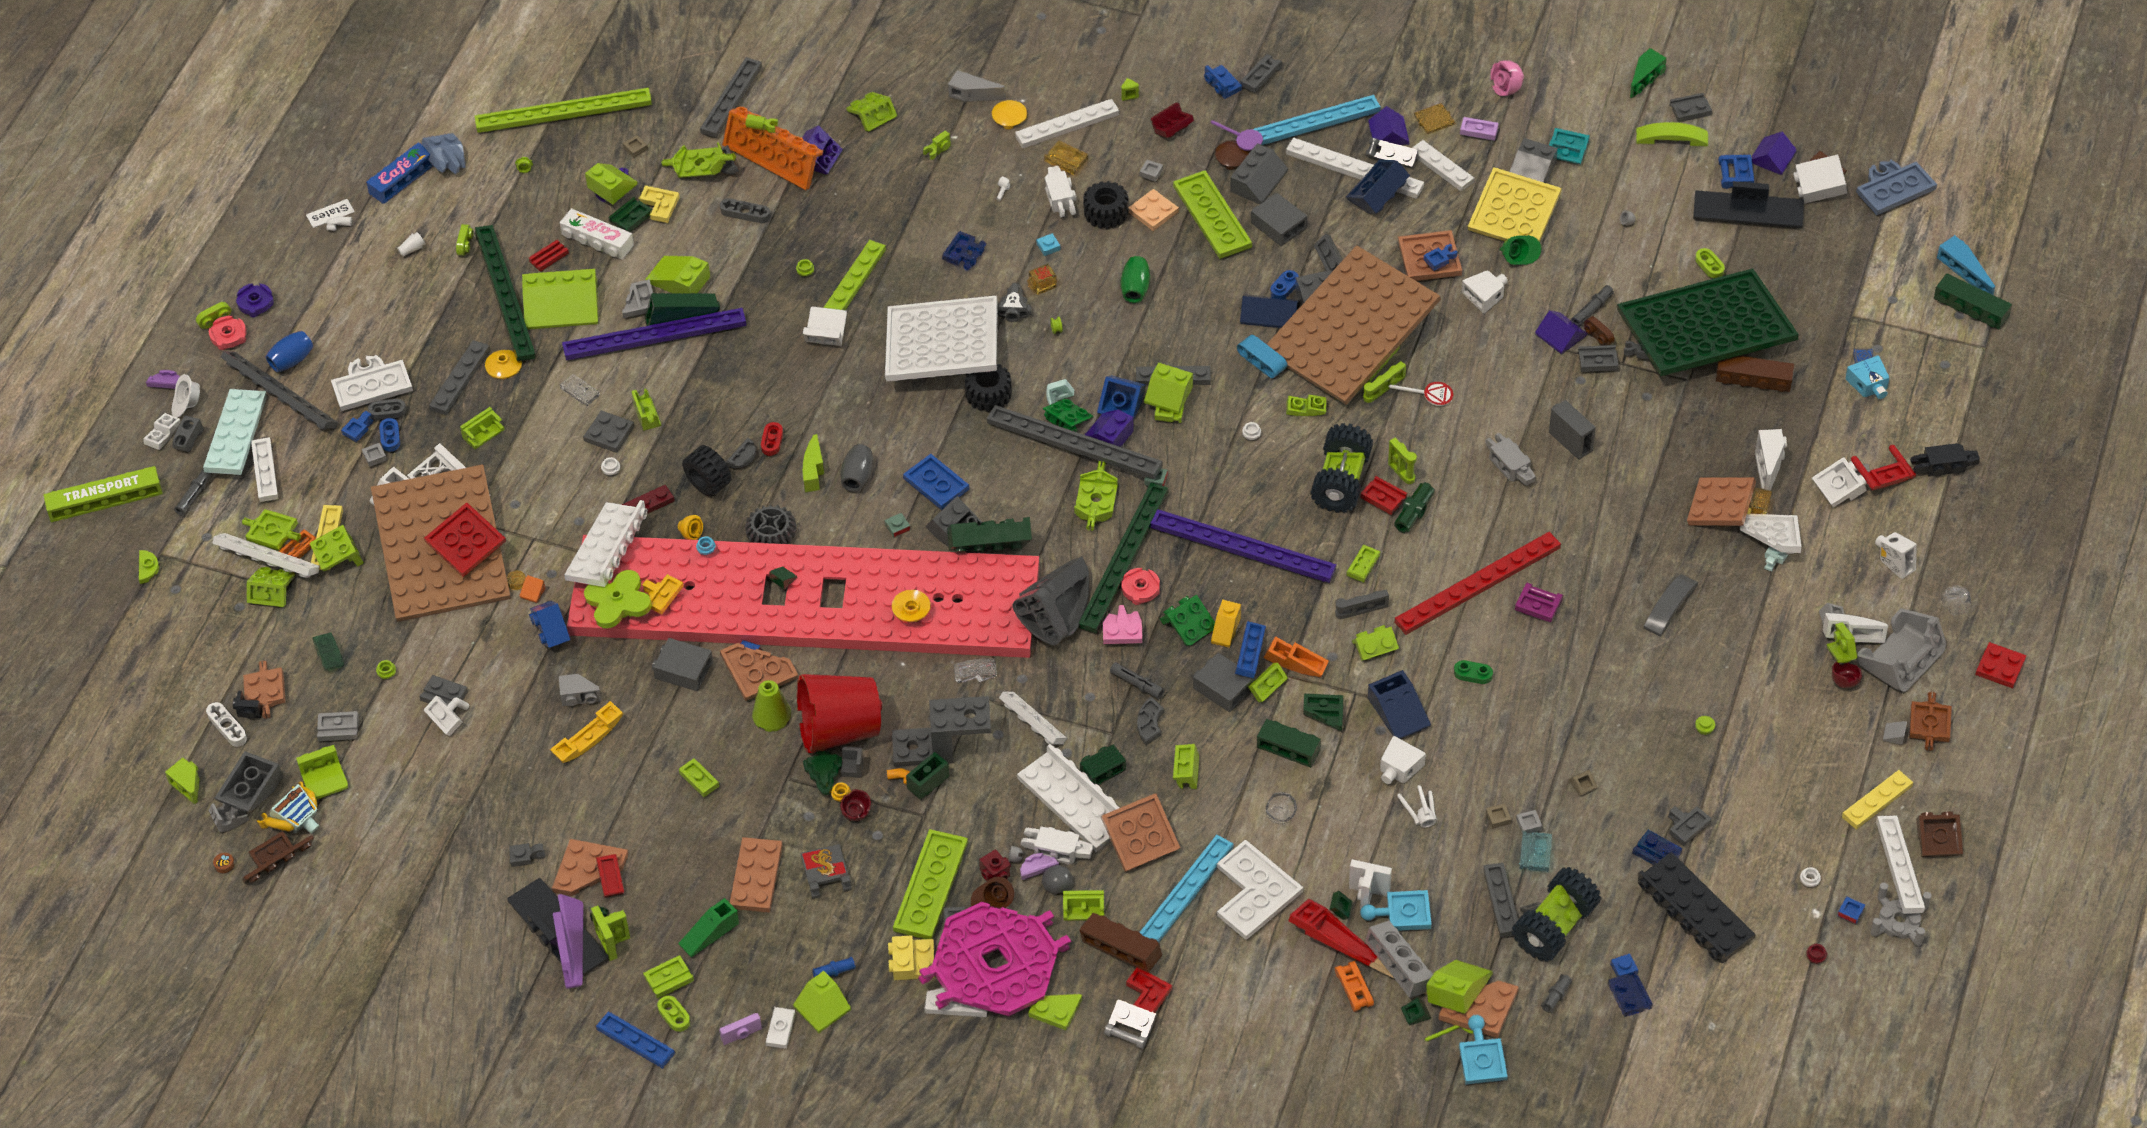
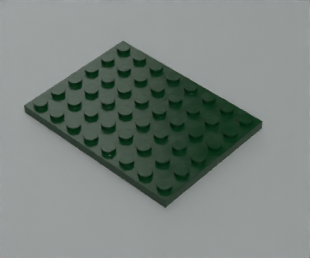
[1617,268,1799,377]

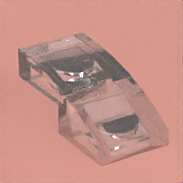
[954,658,997,684]

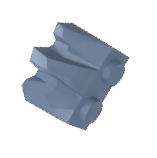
[421,133,466,174]

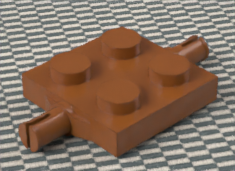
[1909,692,1952,751]

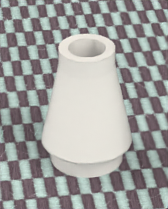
[397,232,425,257]

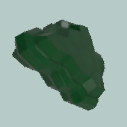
[803,750,842,795]

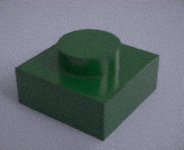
[1329,891,1353,920]

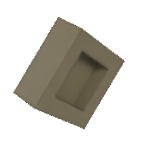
[623,135,648,158]
[1486,803,1512,828]

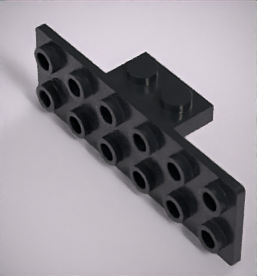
[1693,181,1804,228]
[507,878,609,976]

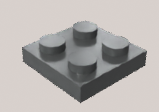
[583,410,634,453]

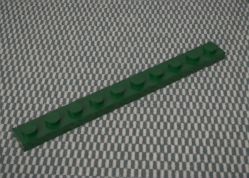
[475,225,535,361]
[1079,482,1168,634]

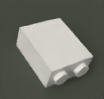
[1793,155,1847,204]

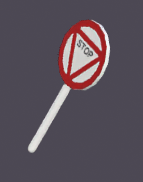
[1389,382,1454,406]

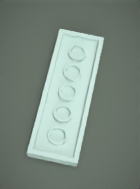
[203,389,267,475]

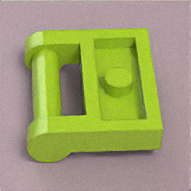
[1388,438,1417,484]

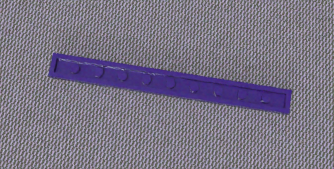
[562,308,746,360]
[1151,509,1336,583]

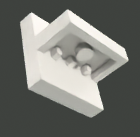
[1349,860,1392,909]

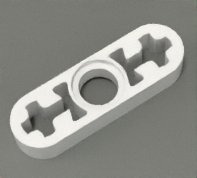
[206,702,247,747]

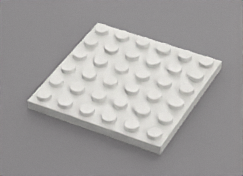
[885,296,998,381]

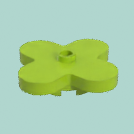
[584,570,652,628]

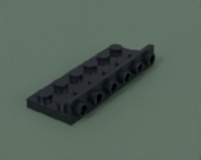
[1638,852,1755,964]

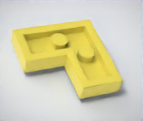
[639,186,680,223]

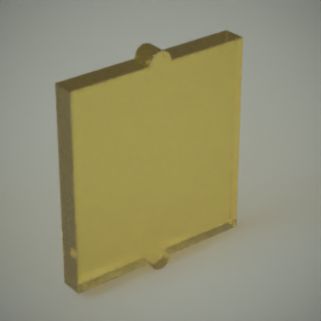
[1414,103,1455,134]

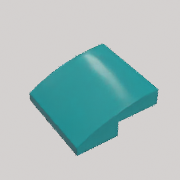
[1549,128,1590,165]

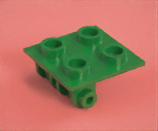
[1043,398,1094,432]

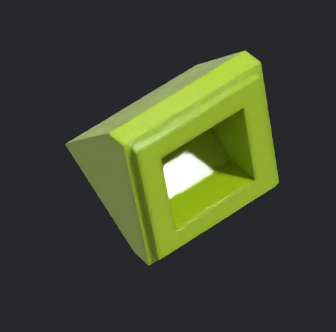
[1121,78,1139,101]

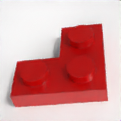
[1126,968,1172,1013]

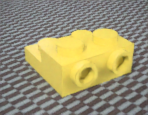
[888,936,935,980]

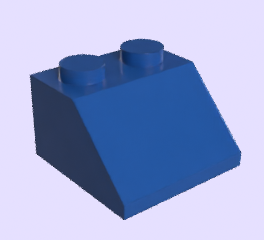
[1097,375,1146,420]

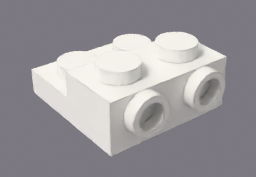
[1812,457,1867,508]

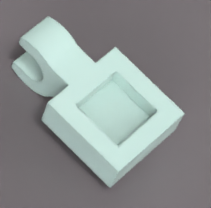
[1764,546,1788,571]

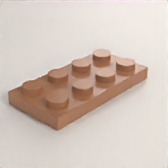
[730,837,783,913]

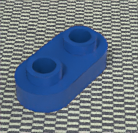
[1270,270,1299,298]
[379,418,400,452]

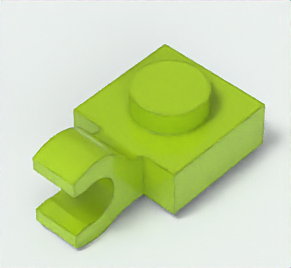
[923,130,951,160]

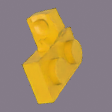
[642,574,684,614]

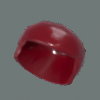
[1832,661,1862,688]
[840,789,871,821]

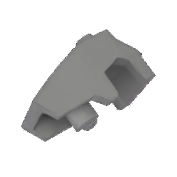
[208,803,249,832]

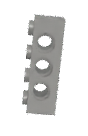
[1365,921,1433,998]

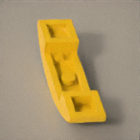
[550,701,623,763]

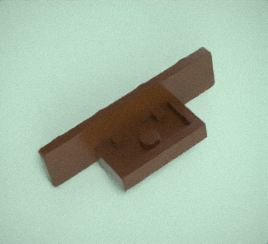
[242,831,314,884]

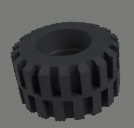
[1083,181,1129,229]
[965,364,1012,412]
[682,445,732,497]

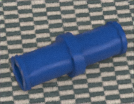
[812,957,855,977]

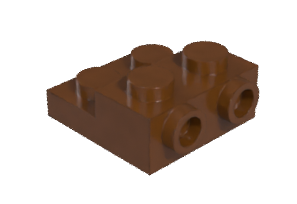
[1916,811,1963,857]

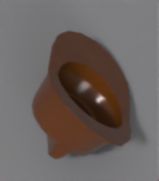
[971,877,1015,909]

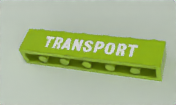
[43,466,163,523]

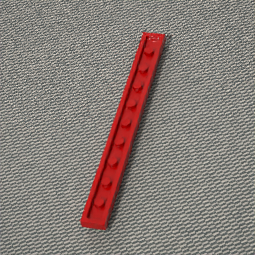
[1394,531,1561,635]

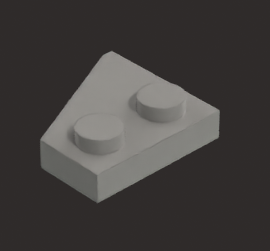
[622,280,653,318]

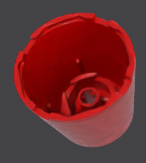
[797,674,882,753]

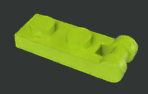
[1363,361,1406,403]

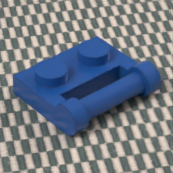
[1718,155,1754,189]

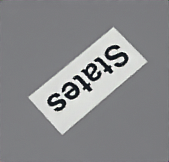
[306,199,355,228]

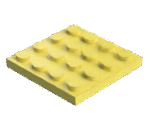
[1468,167,1561,242]

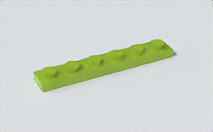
[823,240,886,310]

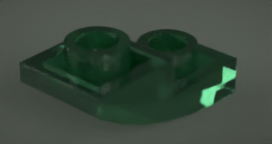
[312,632,344,671]

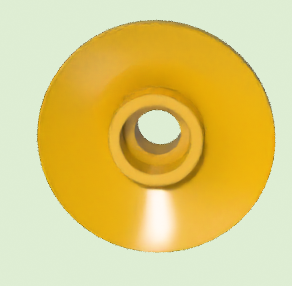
[485,350,522,379]
[892,590,931,622]

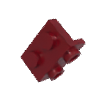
[1150,102,1194,138]

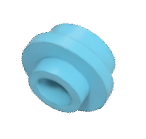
[696,536,716,555]

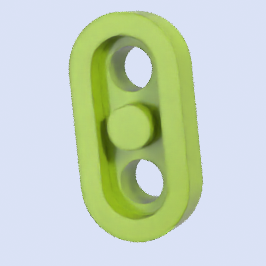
[456,224,474,256]
[1695,248,1725,278]
[196,302,232,329]
[657,996,690,1032]

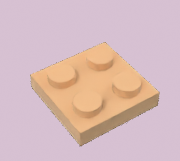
[1128,189,1179,231]

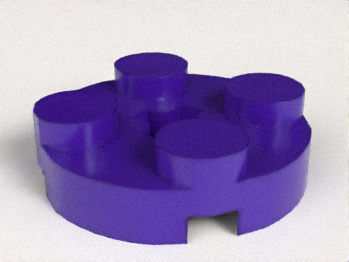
[236,283,274,318]

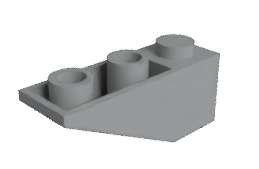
[948,70,1005,102]

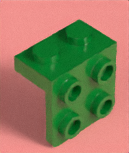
[1159,594,1215,646]

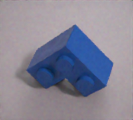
[529,600,571,648]

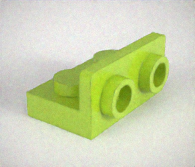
[1827,622,1857,663]

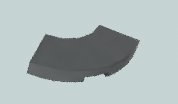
[1137,696,1164,745]

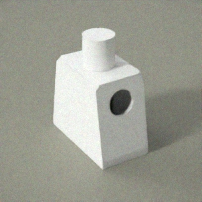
[1462,271,1508,314]
[1380,736,1426,784]

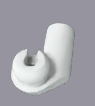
[326,216,352,231]

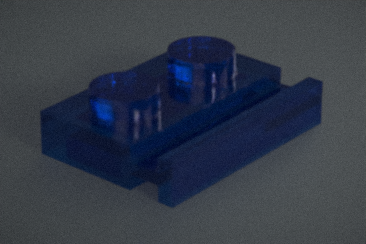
[1632,829,1683,865]
[1608,971,1653,1017]

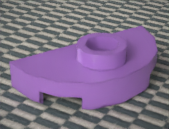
[146,370,180,389]

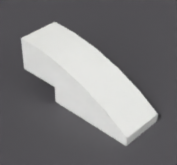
[1823,613,1888,643]

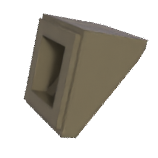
[1569,769,1598,796]

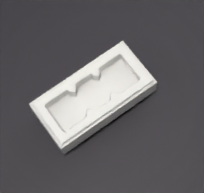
[766,1007,795,1049]

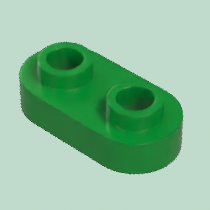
[1454,660,1493,684]

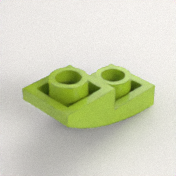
[1286,394,1326,416]

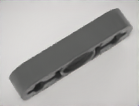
[720,198,771,223]

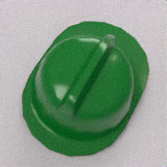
[1500,235,1542,265]

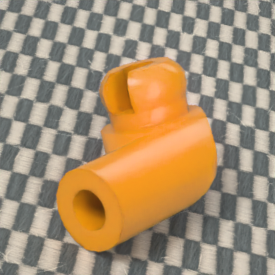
[887,768,911,784]

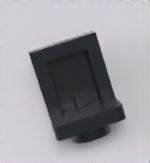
[233,691,262,719]

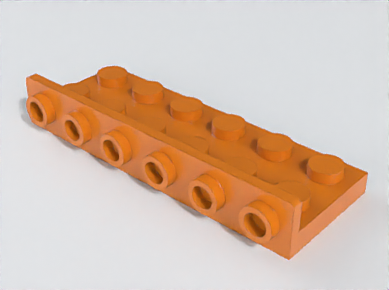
[722,107,823,190]

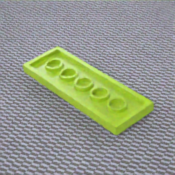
[1173,170,1252,259]
[893,829,968,939]

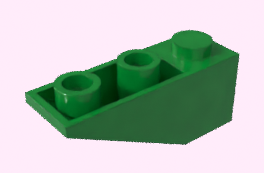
[1630,48,1667,98]
[678,898,739,958]

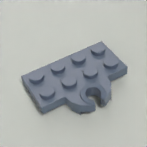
[1856,159,1937,215]

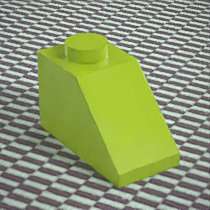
[165,758,200,804]

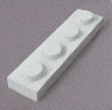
[1412,140,1474,192]
[251,437,279,502]
[999,692,1067,745]

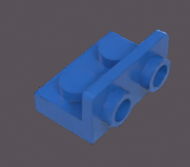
[1204,65,1242,99]

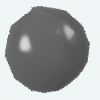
[1041,865,1074,896]

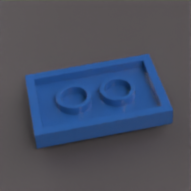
[903,454,970,510]

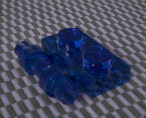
[942,231,986,270]

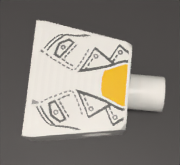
[1875,533,1917,579]

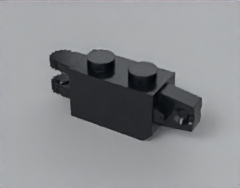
[1910,443,1980,476]

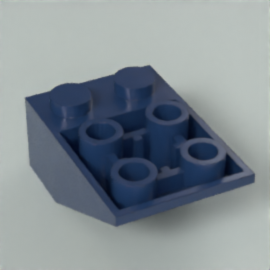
[1368,670,1431,739]

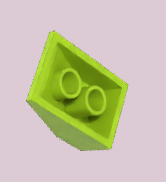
[645,256,710,293]
[1426,960,1493,1014]

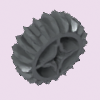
[745,504,797,544]

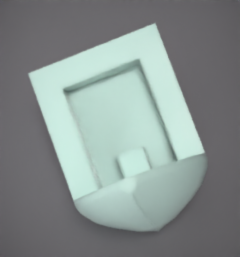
[1046,379,1074,405]

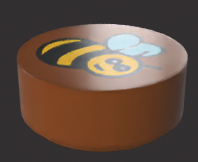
[213,853,234,873]

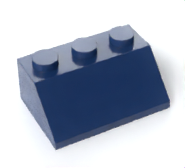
[1346,159,1410,214]

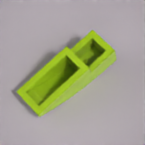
[803,434,824,493]

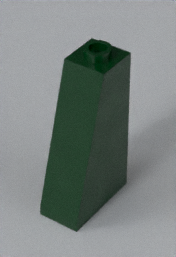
[645,293,720,326]

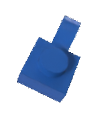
[341,411,373,442]

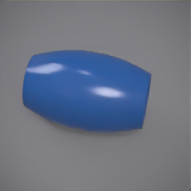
[265,331,313,372]

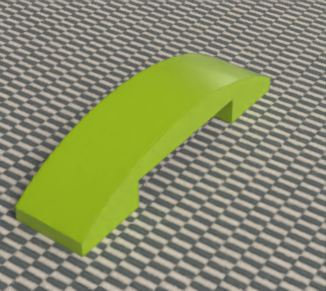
[1636,122,1708,147]

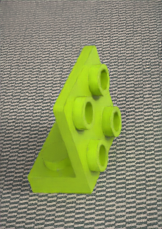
[846,92,897,131]
[310,525,364,571]
[247,567,295,607]

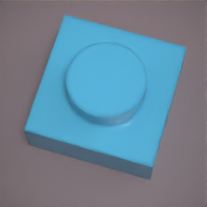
[1036,233,1061,256]

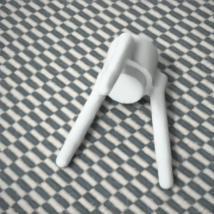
[1397,785,1437,828]

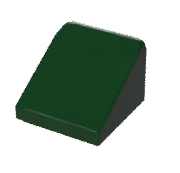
[769,566,797,589]
[1401,997,1431,1026]

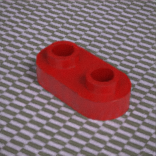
[761,422,783,456]

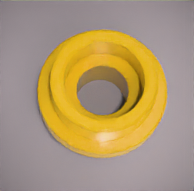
[831,782,851,802]

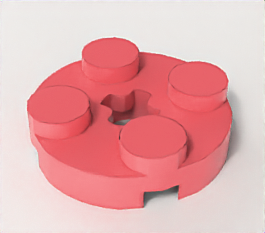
[209,316,247,350]
[1122,568,1160,605]

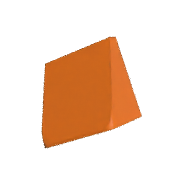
[519,575,545,603]

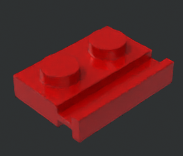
[1360,476,1407,515]

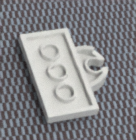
[331,355,413,411]

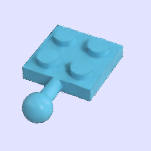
[1360,890,1432,931]
[1459,1015,1507,1084]

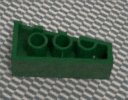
[947,517,1032,553]

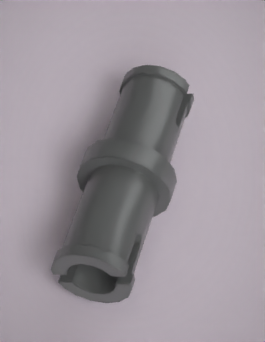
[1541,974,1572,1012]

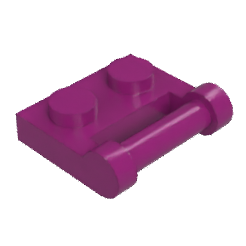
[1515,583,1564,623]

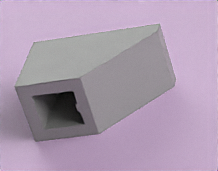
[559,674,602,706]

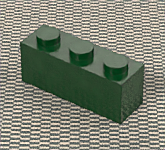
[1257,719,1321,768]

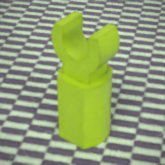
[746,114,778,133]

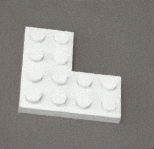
[1217,840,1303,940]

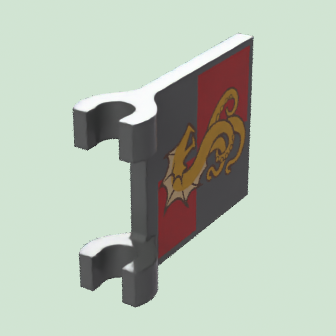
[800,844,852,899]

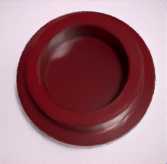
[1806,944,1827,964]

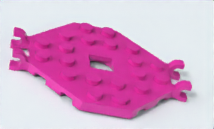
[918,902,1071,1016]

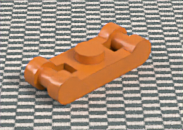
[1335,961,1374,1012]

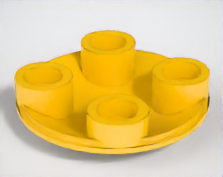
[992,100,1027,130]

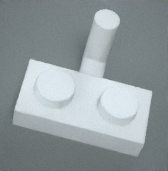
[424,695,469,736]

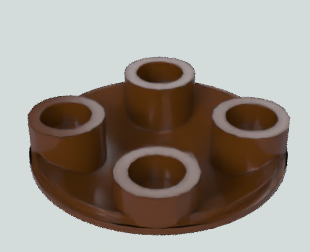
[1215,140,1250,170]

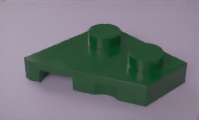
[1303,693,1344,731]

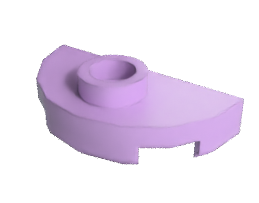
[1020,853,1059,880]

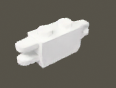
[1045,166,1076,217]
[1020,827,1093,865]

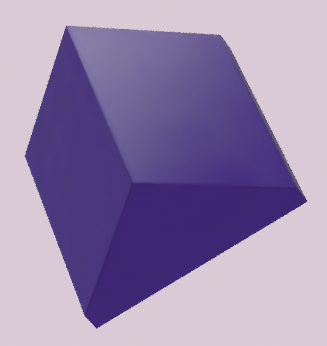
[1368,106,1409,148]
[1751,131,1797,175]
[1535,310,1588,355]

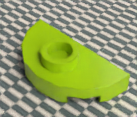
[139,550,159,584]

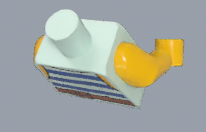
[257,781,319,834]

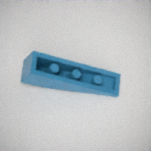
[1937,235,1995,295]

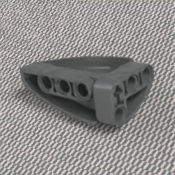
[1012,556,1089,645]

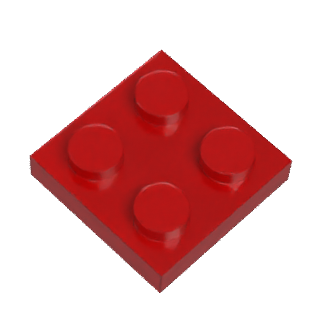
[1975,642,2027,689]

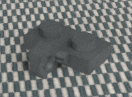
[1668,806,1712,846]

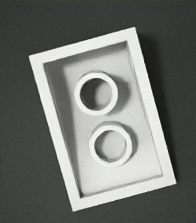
[1755,429,1787,498]

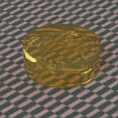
[507,570,526,590]

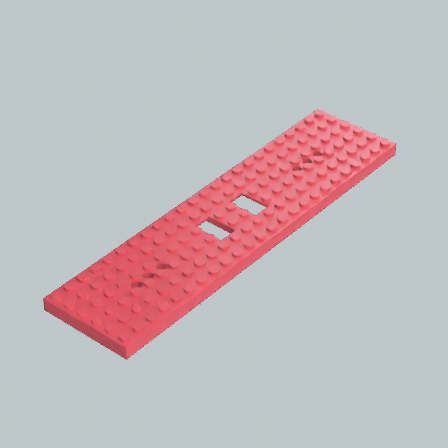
[567,535,1040,658]

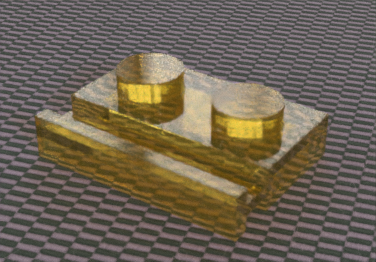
[1044,140,1088,175]

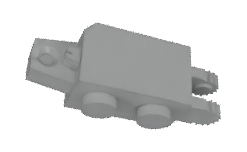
[1485,433,1536,486]

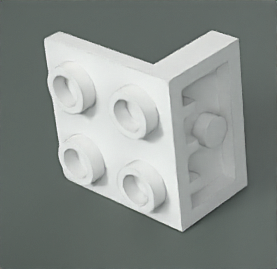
[803,307,847,346]

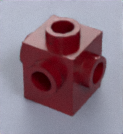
[979,849,1011,881]

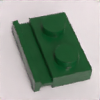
[609,197,652,232]

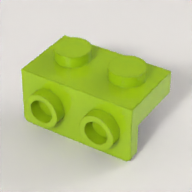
[1352,625,1399,661]

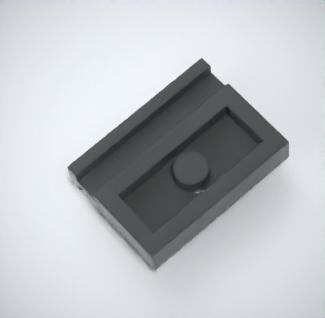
[1669,93,1712,122]
[1578,345,1619,372]
[419,675,468,713]

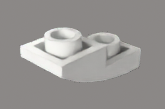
[143,413,181,450]

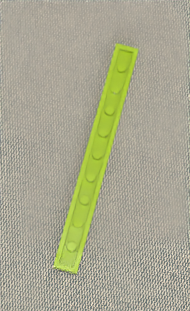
[474,88,652,133]

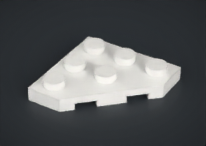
[1740,514,1802,554]

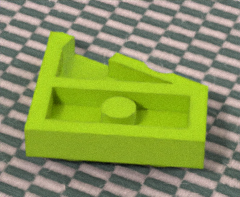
[1028,994,1082,1030]

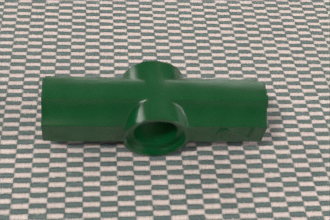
[1394,482,1435,533]

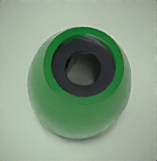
[1120,256,1150,303]

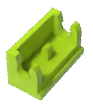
[631,389,661,431]
[460,407,505,449]
[1173,744,1200,789]
[1063,890,1104,921]

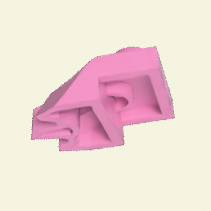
[1103,605,1142,644]

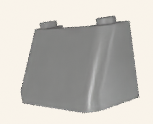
[1856,608,1946,692]

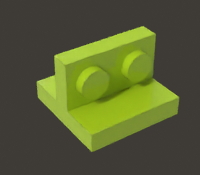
[591,905,630,961]

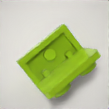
[296,745,348,800]

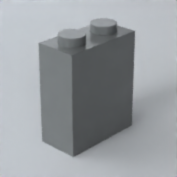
[1251,193,1307,246]
[1549,400,1596,460]
[652,638,713,692]
[1193,653,1255,712]

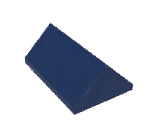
[1240,294,1299,328]

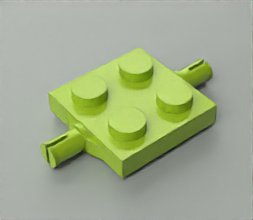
[242,509,301,551]

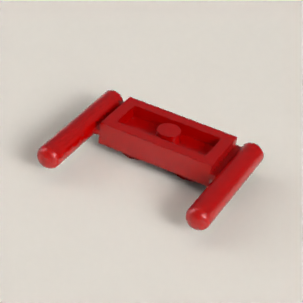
[1850,445,1916,491]

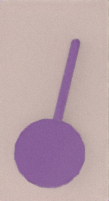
[1211,120,1263,151]

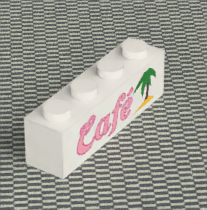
[560,208,634,260]

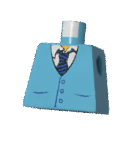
[1845,355,1889,399]

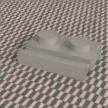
[317,711,359,741]

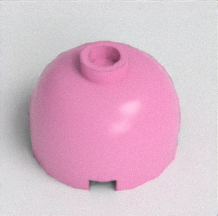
[1490,60,1524,96]

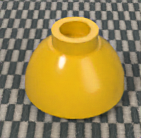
[678,515,703,540]

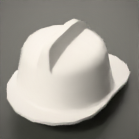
[171,374,200,418]

